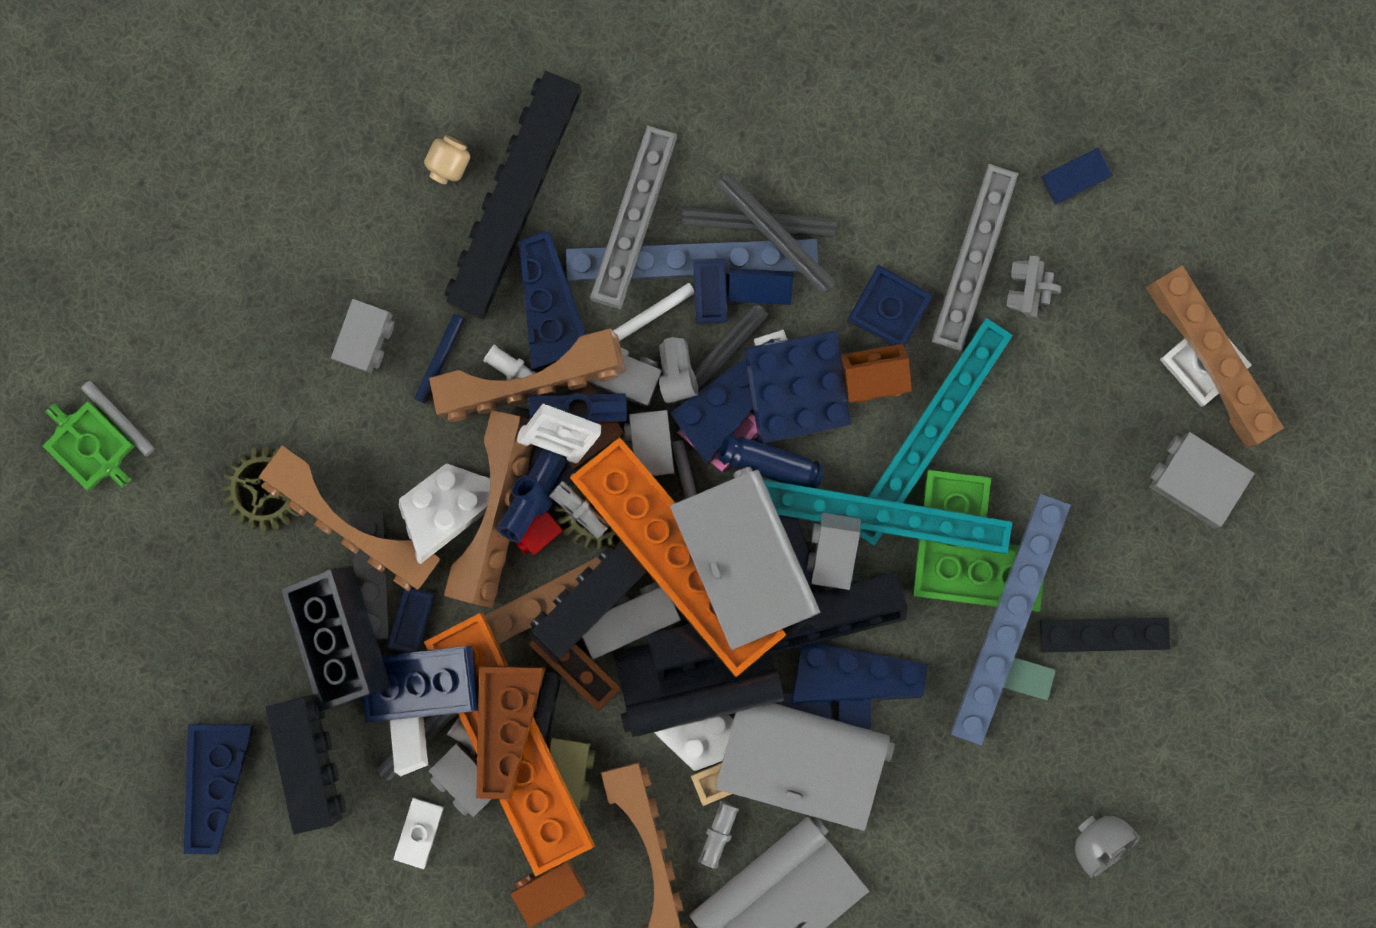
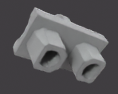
[1007,256,1061,318]

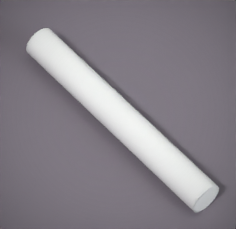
[613,283,695,341]

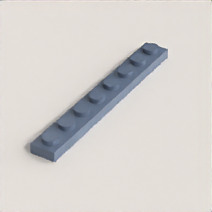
[566,239,818,282]
[950,494,1071,746]

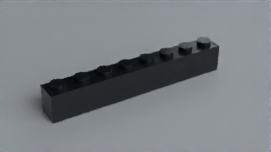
[445,70,582,320]
[648,573,907,682]

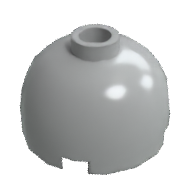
[1074,816,1140,878]

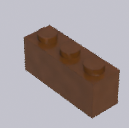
[529,641,621,711]

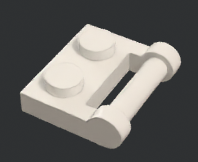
[517,404,601,463]

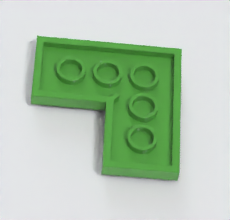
[912,470,1044,612]

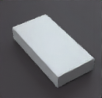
[390,717,428,776]

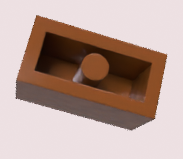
[841,344,912,403]
[510,860,587,928]

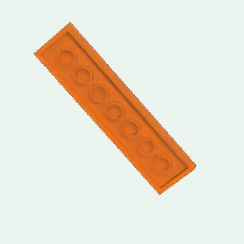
[570,437,786,677]
[424,613,595,877]

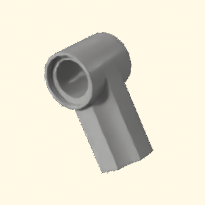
[659,337,699,403]

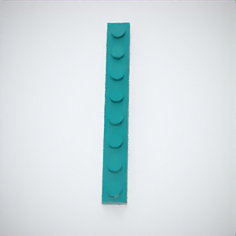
[860,318,1013,547]
[764,480,1013,554]

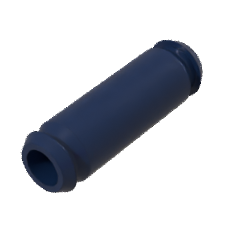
[719,434,823,488]

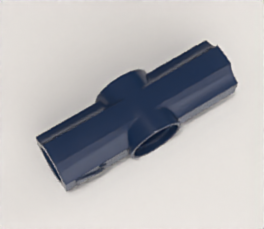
[529,393,627,422]
[496,449,567,543]

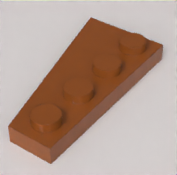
[476,666,546,799]

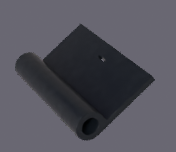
[613,644,784,737]

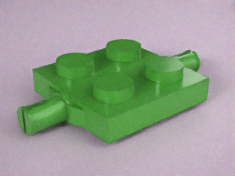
[43,401,135,491]

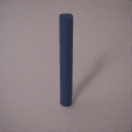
[414,314,465,404]

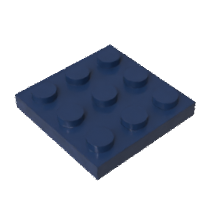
[744,331,851,443]

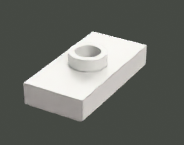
[393,797,444,869]

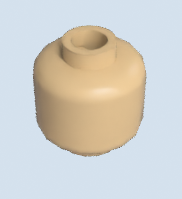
[424,135,471,185]

